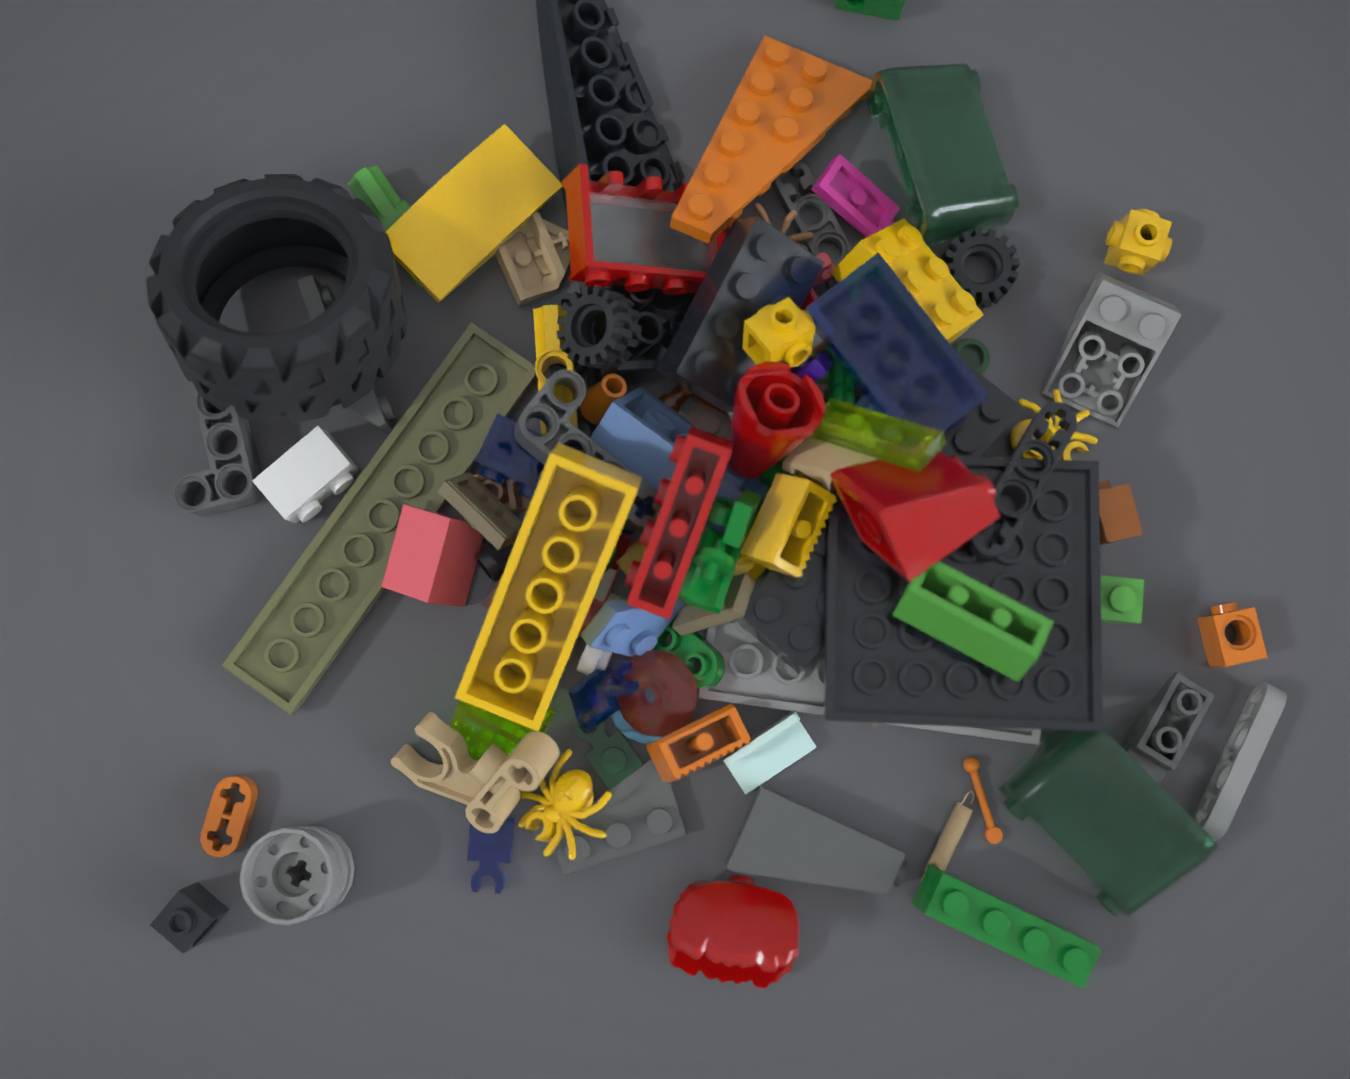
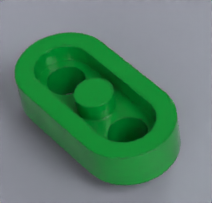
[652,619,725,689]

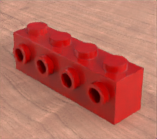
[624,426,734,620]

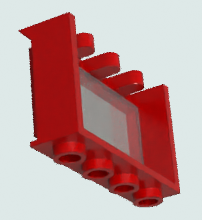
[561,164,734,295]

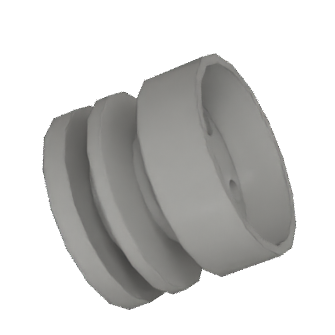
[240,825,355,925]

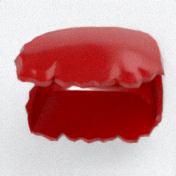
[666,875,800,989]

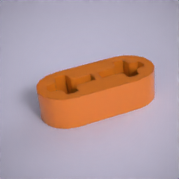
[200,775,258,858]

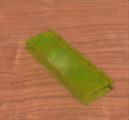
[810,398,946,472]

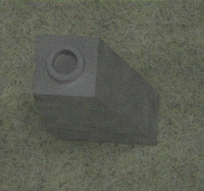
[724,785,908,895]

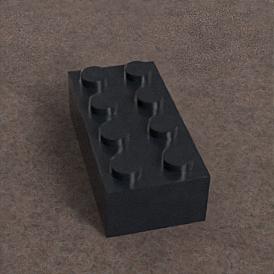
[656,216,824,413]

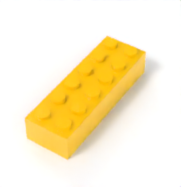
[455,443,643,731]

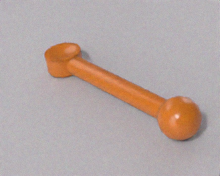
[963,756,1003,844]

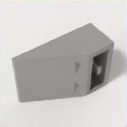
[1042,272,1182,427]

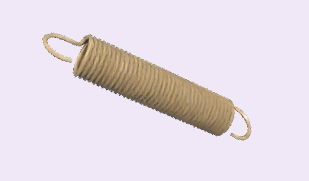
[921,791,974,880]

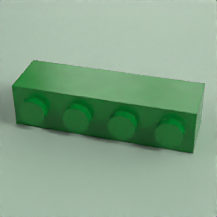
[911,864,1102,989]

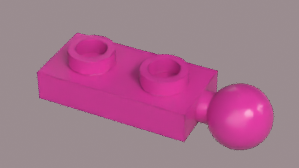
[811,154,900,238]

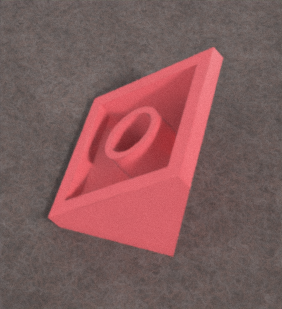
[381,504,484,607]

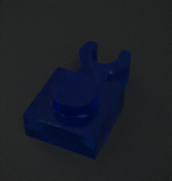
[568,660,639,730]
[467,817,515,894]

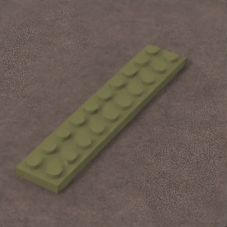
[221,322,537,715]

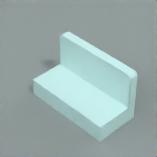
[722,711,817,795]

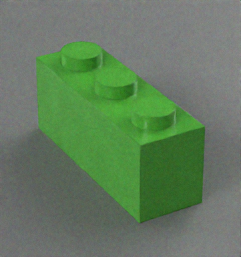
[892,561,1054,682]

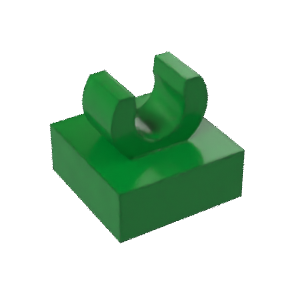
[707,489,762,548]

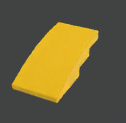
[385,124,563,303]

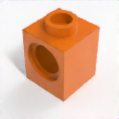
[1197,601,1268,667]

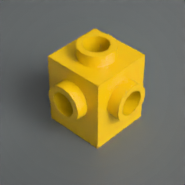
[1104,209,1172,276]
[742,297,815,367]

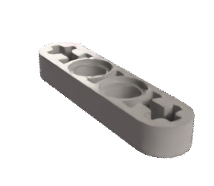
[1191,681,1287,842]

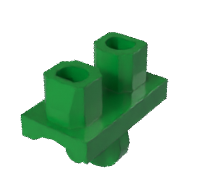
[677,525,744,614]

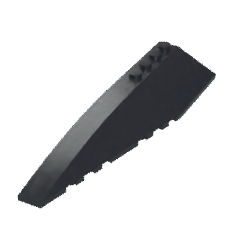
[536,0,710,385]

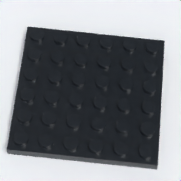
[823,453,1103,732]

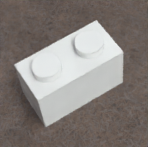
[252,426,360,524]

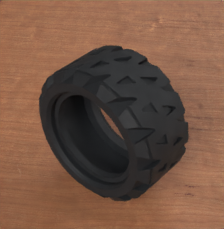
[146,174,407,424]

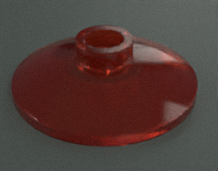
[615,650,697,737]

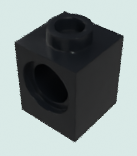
[150,882,230,954]

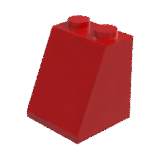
[829,446,1000,582]

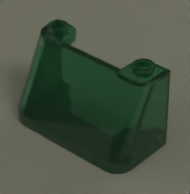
[866,63,1019,247]
[998,730,1218,917]

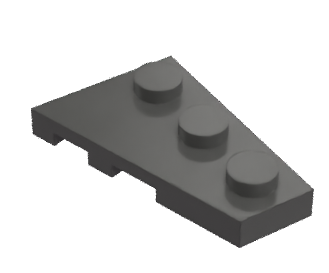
[555,759,687,875]

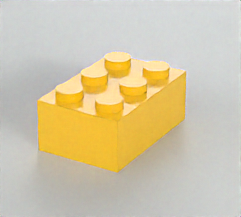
[831,218,984,371]

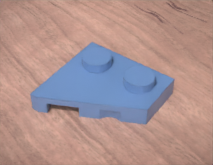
[580,598,686,659]

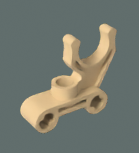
[391,712,559,833]

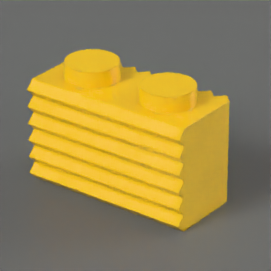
[741,473,836,578]

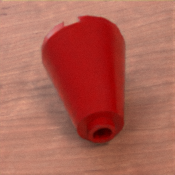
[728,362,826,479]

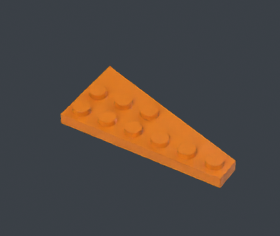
[669,35,877,244]

